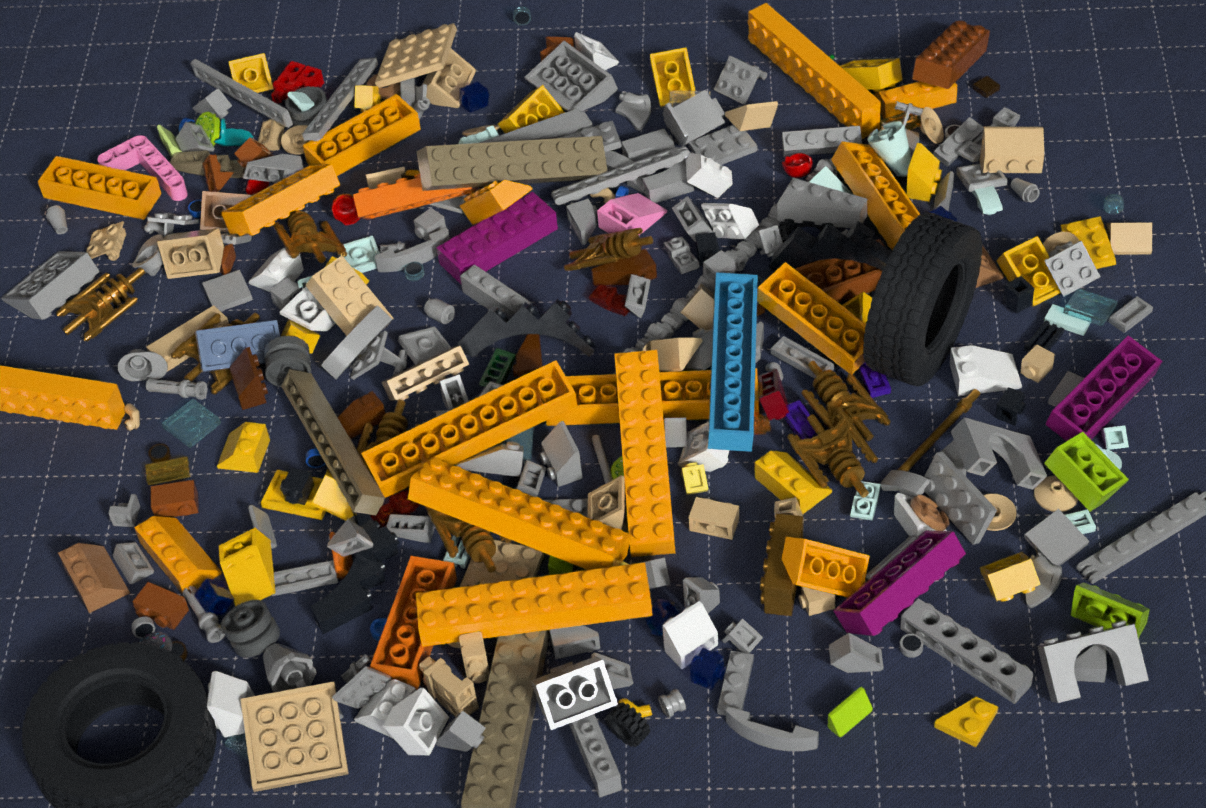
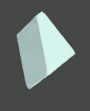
[287,92,314,112]
[1101,426,1129,450]

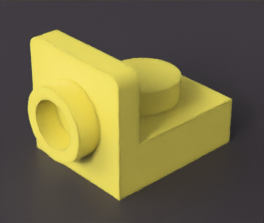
[681,463,708,495]

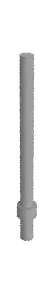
[591,435,629,533]

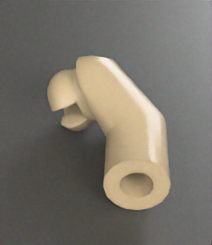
[590,188,616,203]
[124,404,140,431]

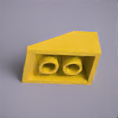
[650,47,696,107]
[840,58,902,92]
[997,236,1061,307]

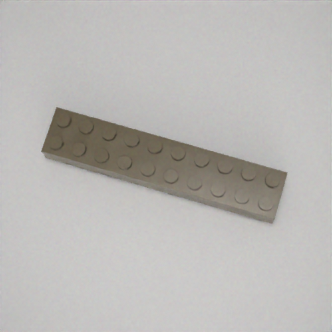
[417,136,608,191]
[461,630,550,808]

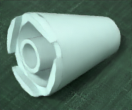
[867,121,912,177]

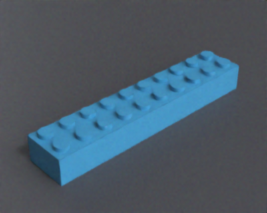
[708,272,758,452]

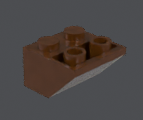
[229,347,268,410]

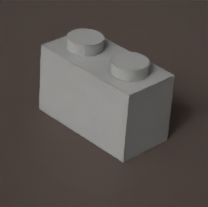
[672,196,713,242]

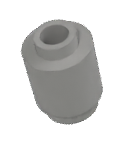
[424,298,455,324]

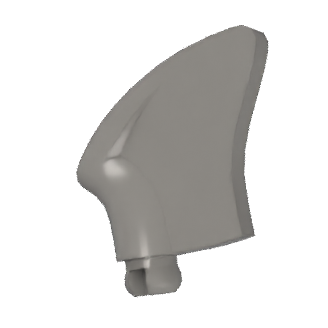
[412,84,430,120]
[616,91,651,131]
[1026,552,1062,608]

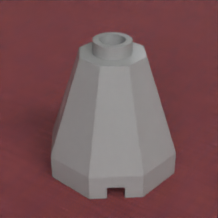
[263,643,317,692]

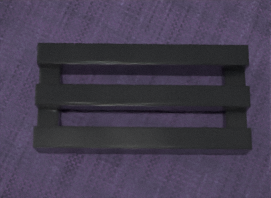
[1024,320,1064,353]

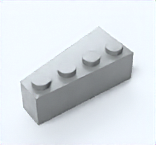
[777,178,867,228]

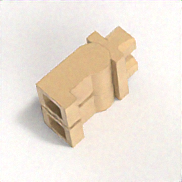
[419,657,479,717]

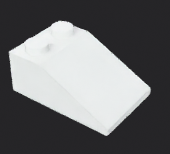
[950,345,1022,396]

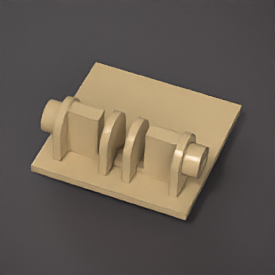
[86,221,126,261]

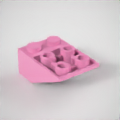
[597,193,667,235]

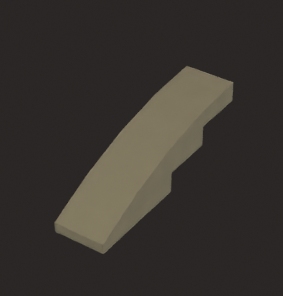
[170,150,245,178]

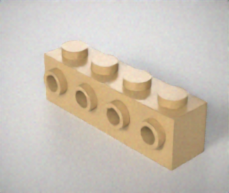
[382,346,469,401]

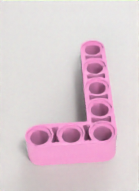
[97,135,188,201]

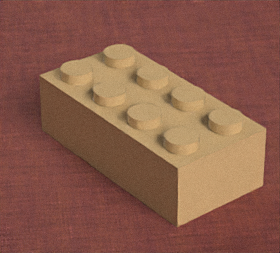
[305,256,394,336]

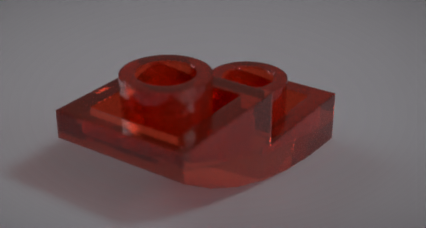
[589,284,630,316]
[370,489,420,528]

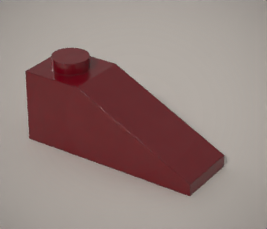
[758,369,789,421]

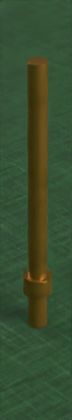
[898,389,980,472]

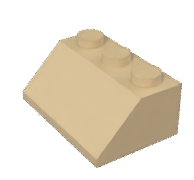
[423,49,476,108]
[979,127,1044,173]
[157,228,224,279]

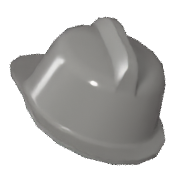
[132,234,163,276]
[118,349,168,381]

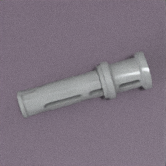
[146,379,207,400]
[183,586,225,643]

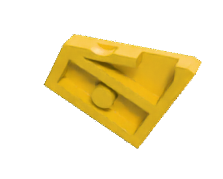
[934,697,998,747]

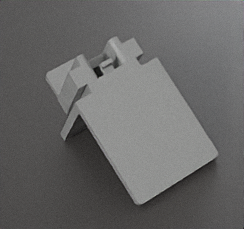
[663,90,725,147]

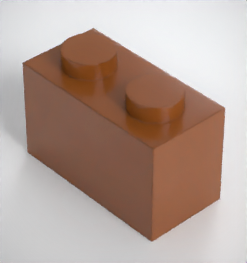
[151,480,199,517]
[133,582,189,630]

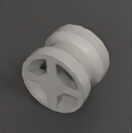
[658,688,686,718]

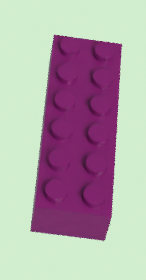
[436,191,558,285]
[1045,335,1162,441]
[833,530,966,636]

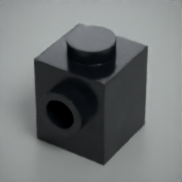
[695,232,719,266]
[1003,276,1034,314]
[280,468,314,505]

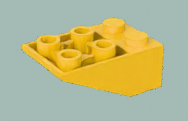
[219,528,276,606]

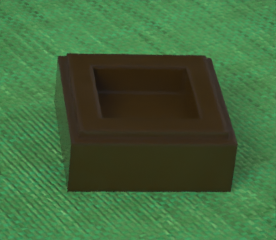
[973,76,1000,98]

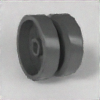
[286,86,327,127]
[264,336,311,387]
[221,600,280,657]

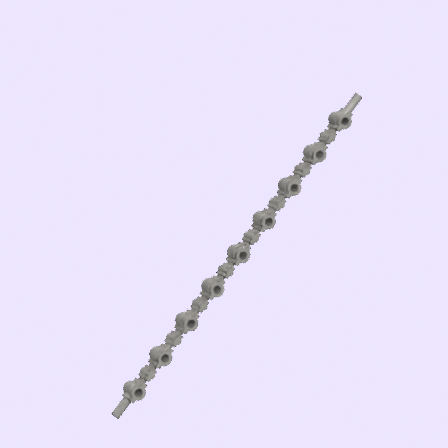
[613,159,839,374]

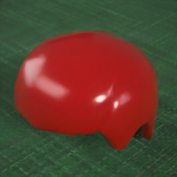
[782,153,813,178]
[331,194,360,225]

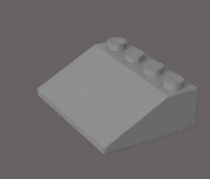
[524,41,618,112]
[1,251,100,320]

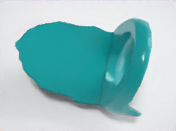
[215,118,253,146]

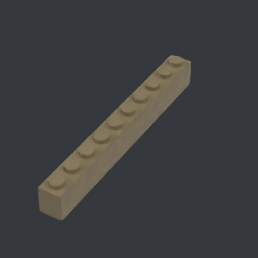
[281,369,385,515]

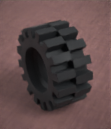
[606,702,651,747]

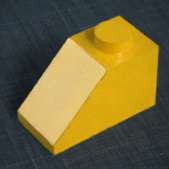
[281,319,320,354]

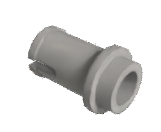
[380,241,406,254]

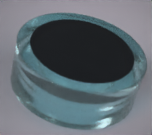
[513,7,531,25]
[404,262,425,281]

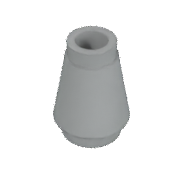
[1011,178,1040,203]
[46,205,68,234]

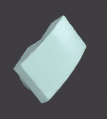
[972,186,1002,215]
[850,481,881,520]

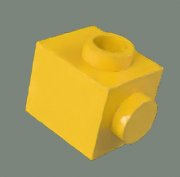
[354,85,381,112]

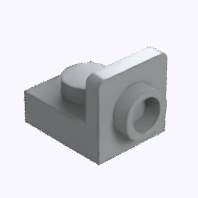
[757,225,783,257]
[722,618,763,653]

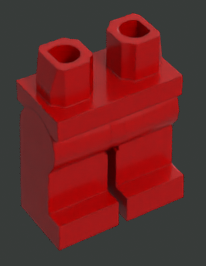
[271,61,324,104]

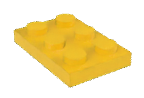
[1061,216,1116,269]
[261,470,326,520]

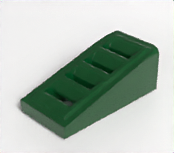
[479,348,516,388]

